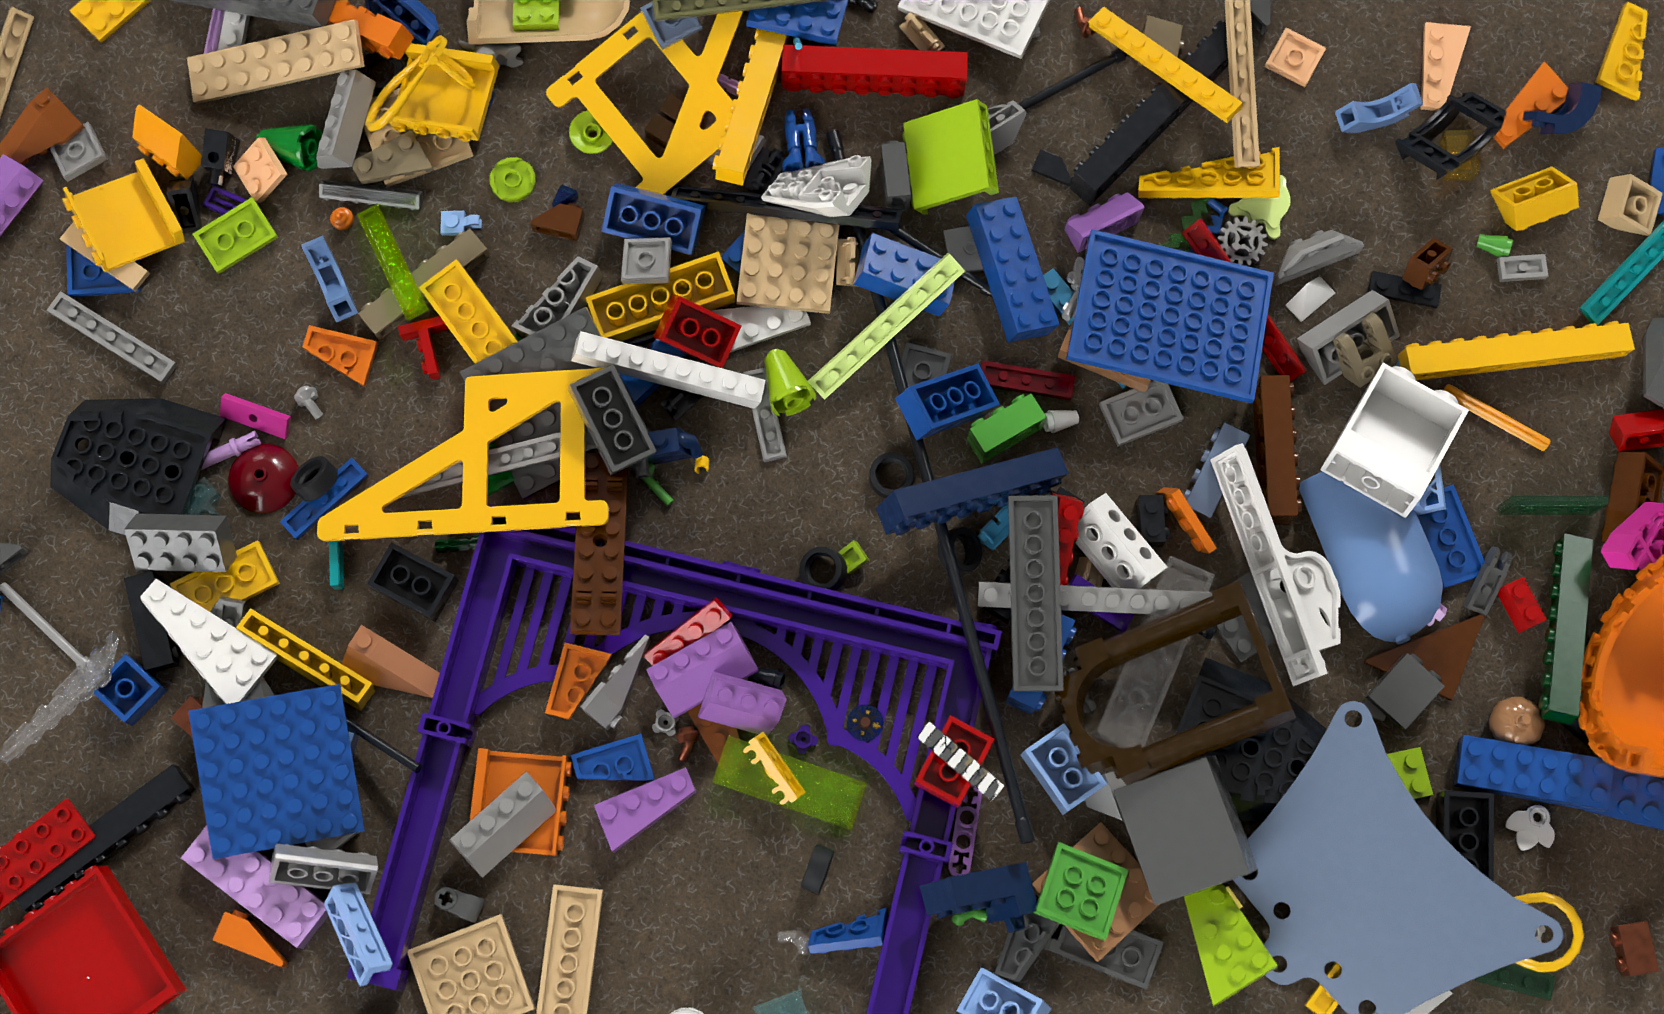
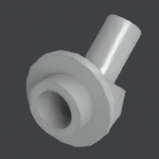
[294,386,323,419]

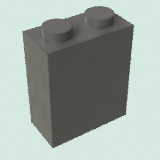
[1364,653,1445,730]

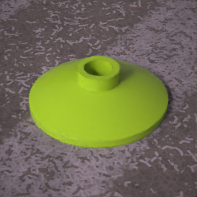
[569,110,613,154]

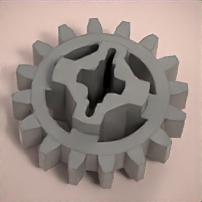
[1216,217,1268,267]

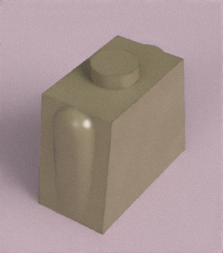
[1138,15,1184,66]

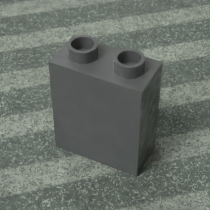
[1113,755,1258,905]

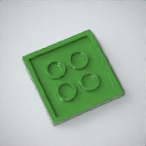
[1034,842,1128,941]

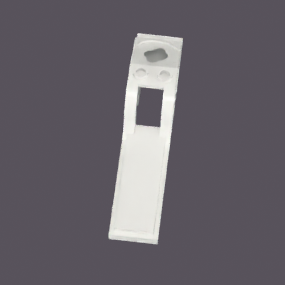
[1210,443,1340,686]

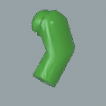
[952,906,987,926]

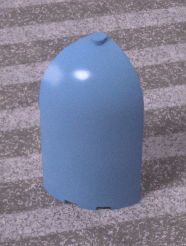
[1299,471,1443,644]

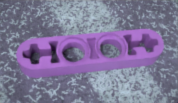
[948,784,982,876]

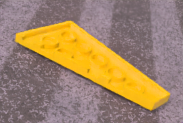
[1138,147,1280,199]

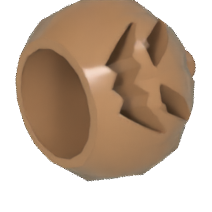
[1489,697,1545,746]

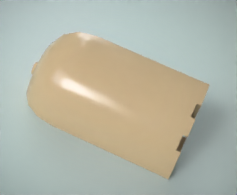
[467,0,630,44]

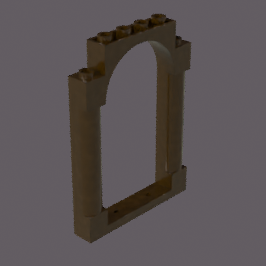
[1055,580,1296,785]

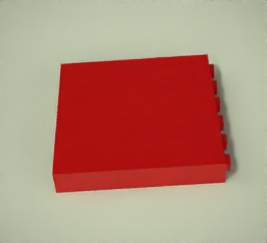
[0,865,187,1014]

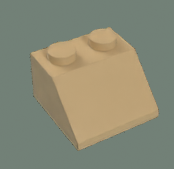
[1598,174,1663,236]

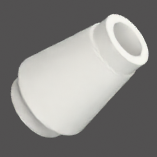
[1043,410,1079,433]

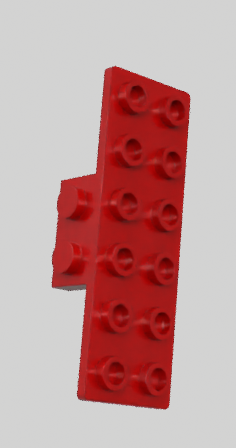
[0,799,96,911]

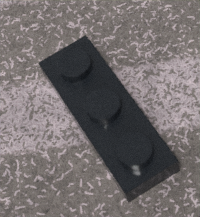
[1368,271,1442,308]

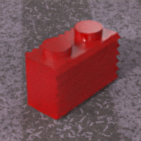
[1497,577,1547,634]

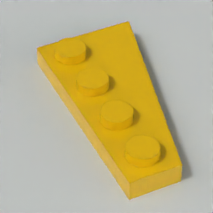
[1595,2,1648,101]

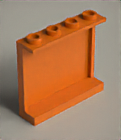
[470,748,572,856]

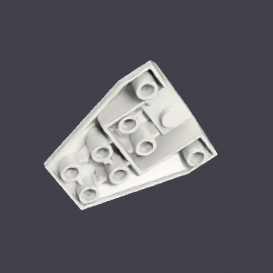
[761,155,871,217]

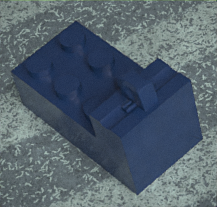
[920,862,1037,933]

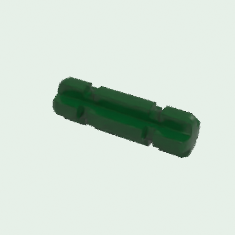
[435,535,479,553]

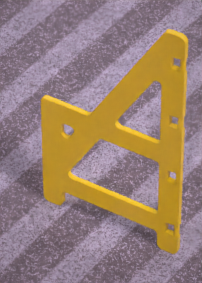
[546,11,744,195]
[317,368,609,542]

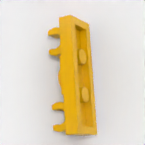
[744,732,806,805]

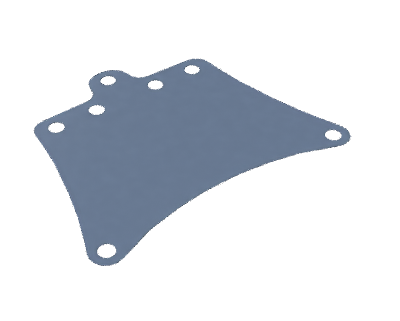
[1233,701,1563,1014]

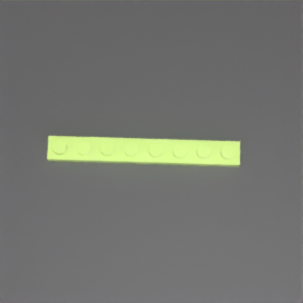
[808,253,965,400]

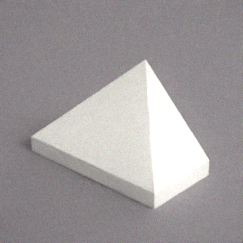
[1285,276,1335,322]

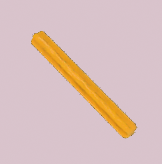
[1443,384,1551,451]

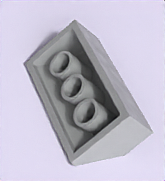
[316,70,376,169]
[1297,290,1400,385]
[449,772,557,878]
[269,844,378,894]

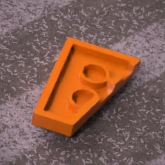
[302,325,378,387]
[1156,487,1217,554]
[545,643,613,720]

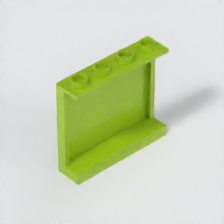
[903,99,999,215]

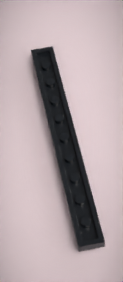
[670,185,902,231]

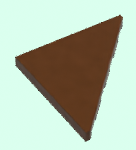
[1364,614,1485,701]

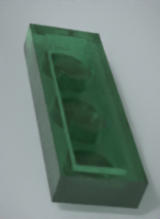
[1475,964,1556,1001]

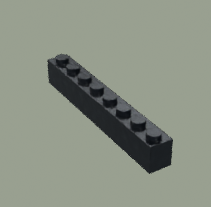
[16,764,196,911]

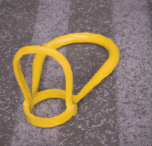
[365,35,475,132]
[1514,892,1584,973]

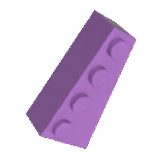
[594,768,696,853]

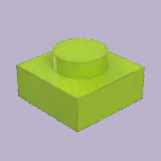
[838,540,869,574]

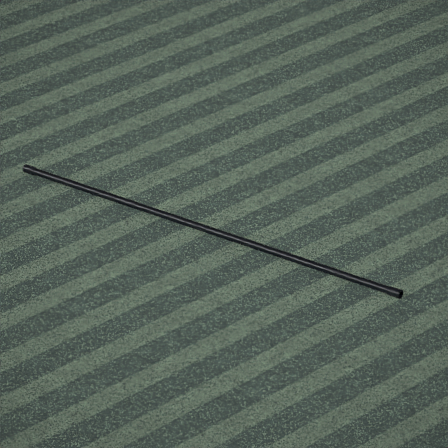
[826,130,1035,845]

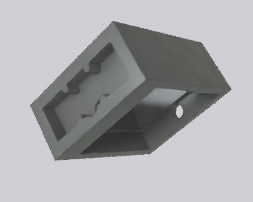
[880,140,911,211]

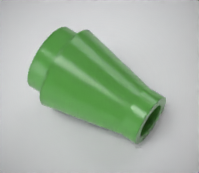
[1476,234,1513,257]

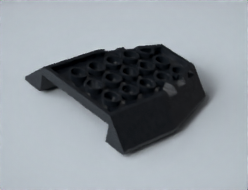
[50,398,227,536]
[1159,657,1327,823]

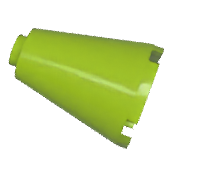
[764,349,816,416]

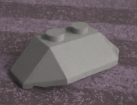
[988,100,1026,155]
[1274,230,1364,286]

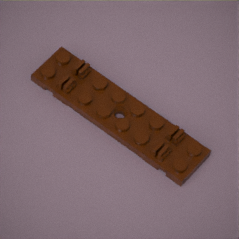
[570,453,628,635]

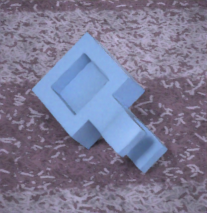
[441,211,482,236]

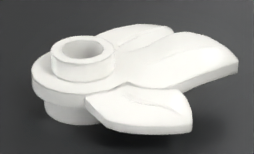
[1505,805,1555,851]

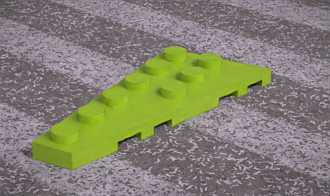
[1184,883,1278,1007]

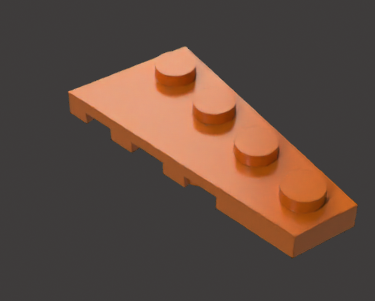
[1493,61,1568,149]

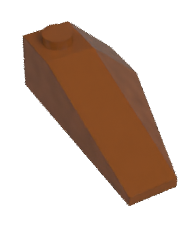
[0,88,85,165]

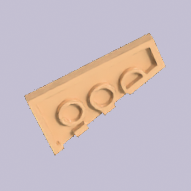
[1421,22,1471,111]

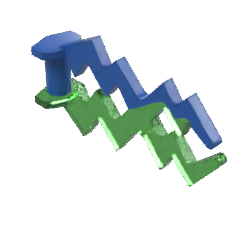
[1161,198,1229,254]

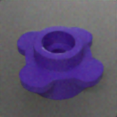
[789,725,818,754]

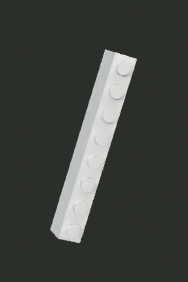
[571,331,765,409]

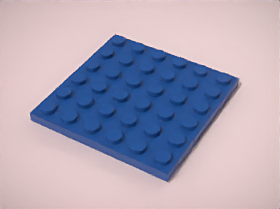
[188,684,365,859]

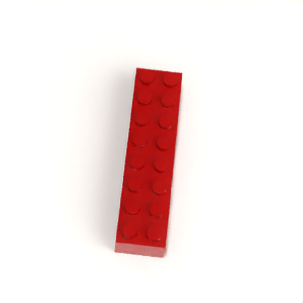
[782,45,968,99]

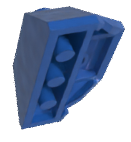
[365,0,439,45]

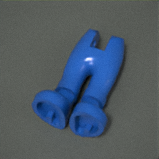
[782,108,825,172]

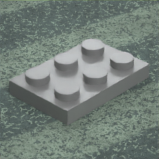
[1099,381,1184,447]

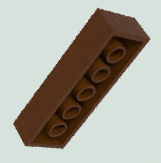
[1253,375,1302,525]

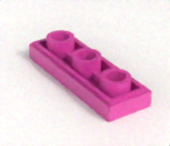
[220,393,291,439]

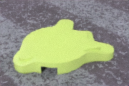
[1228,175,1290,240]

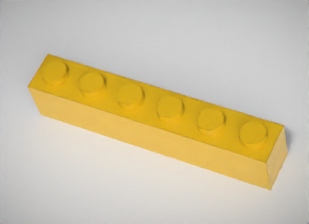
[236,608,375,711]

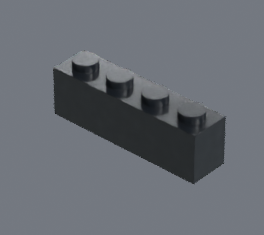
[124,570,181,674]

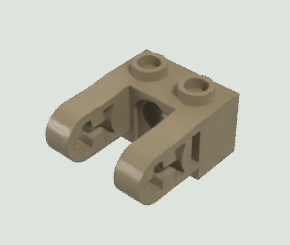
[1333,313,1398,388]

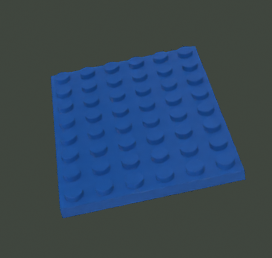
[1066,229,1274,404]

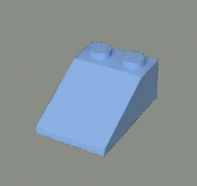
[957,967,1051,1014]

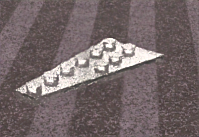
[0,632,119,764]

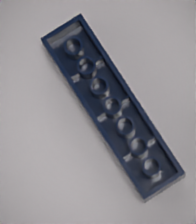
[876,447,1069,536]

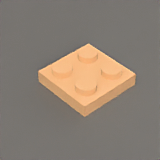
[233,137,287,203]

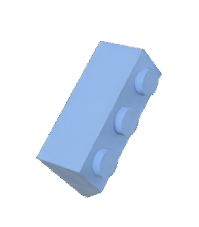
[1020,723,1107,815]

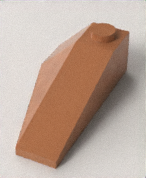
[342,625,440,698]

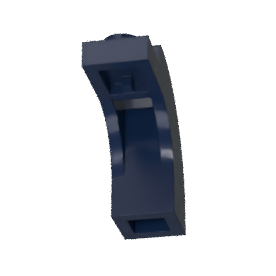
[1522,82,1602,135]

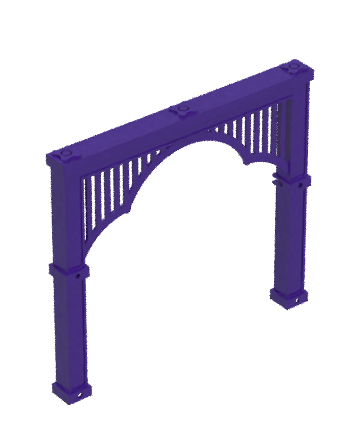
[347,505,1002,1014]

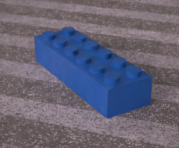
[966,197,1060,343]
[1453,735,1614,813]

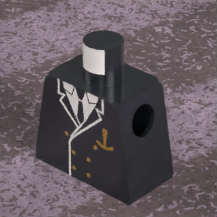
[201,128,240,186]

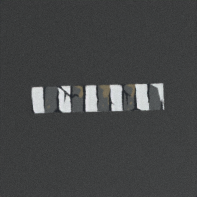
[917,722,1004,801]

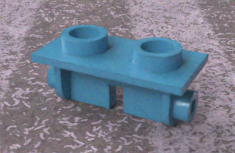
[978,505,1009,550]

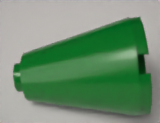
[256,124,322,171]

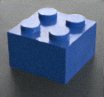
[90,654,167,726]

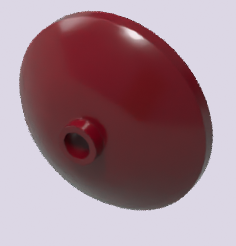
[228,444,299,514]

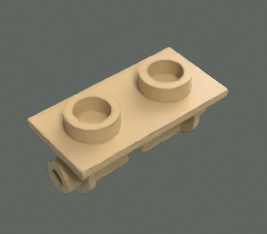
[899,12,945,51]
[836,237,859,287]

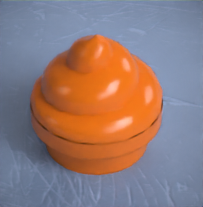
[330,207,354,230]

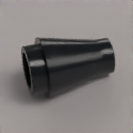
[748,668,785,690]

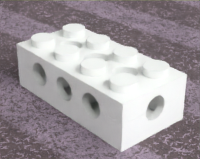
[1075,493,1168,589]

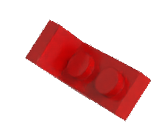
[398,316,449,380]

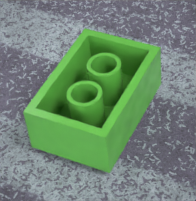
[967,394,1046,463]

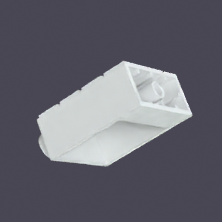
[1320,363,1469,518]

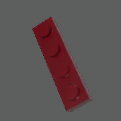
[981,360,1075,401]

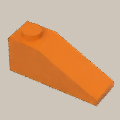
[213,909,289,968]

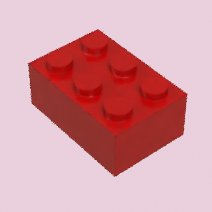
[653,294,742,369]
[914,715,994,808]

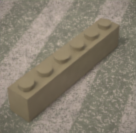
[358,229,490,341]

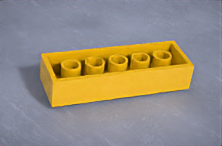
[585,252,735,342]

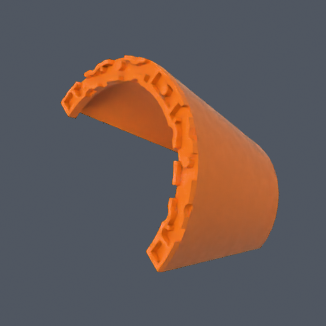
[1578,554,1664,778]

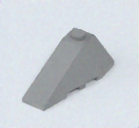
[580,634,651,731]

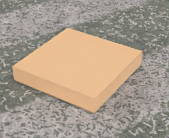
[1265,28,1326,87]

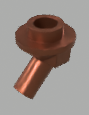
[1074,7,1095,38]
[675,726,699,762]

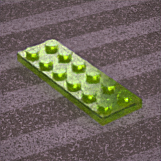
[712,735,867,830]

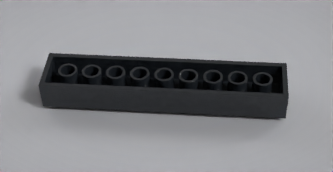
[1070,20,1228,206]

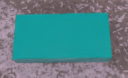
[329,541,344,590]

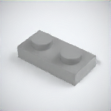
[1496,254,1548,282]

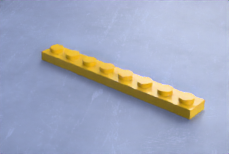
[1088,7,1243,123]

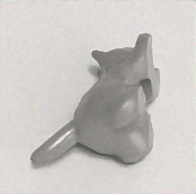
[458,40,523,68]

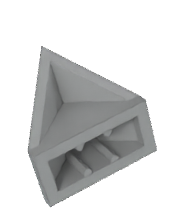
[1085,771,1126,820]

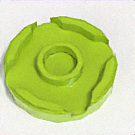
[490,157,536,202]

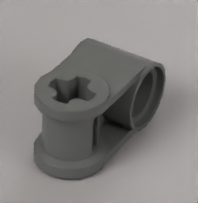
[435,887,485,923]

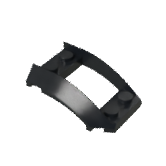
[1395,92,1507,180]

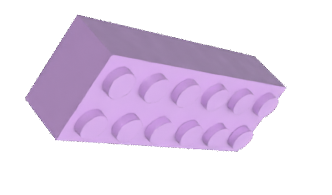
[181,825,329,949]

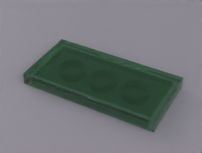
[1498,496,1609,515]

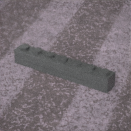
[319,180,423,210]

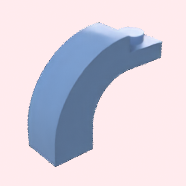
[1335,83,1423,133]
[301,236,358,323]

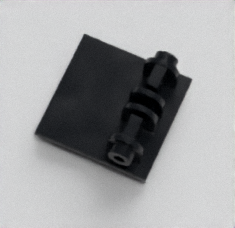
[743,147,786,194]

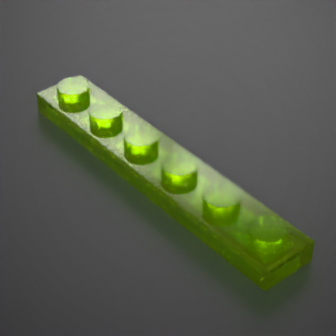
[357,204,429,321]

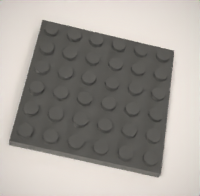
[460,307,649,499]

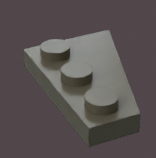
[352,130,434,185]

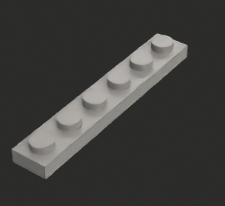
[47,291,177,384]

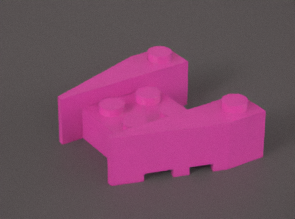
[1601,502,1664,571]

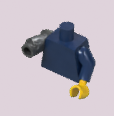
[632,428,709,479]

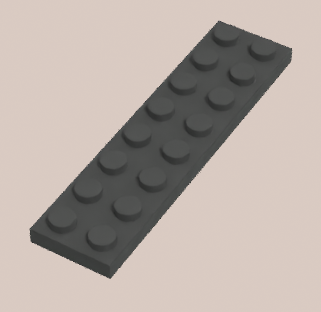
[1008,495,1063,692]

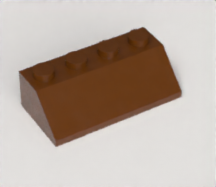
[1601,452,1664,544]

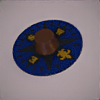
[847,705,884,741]

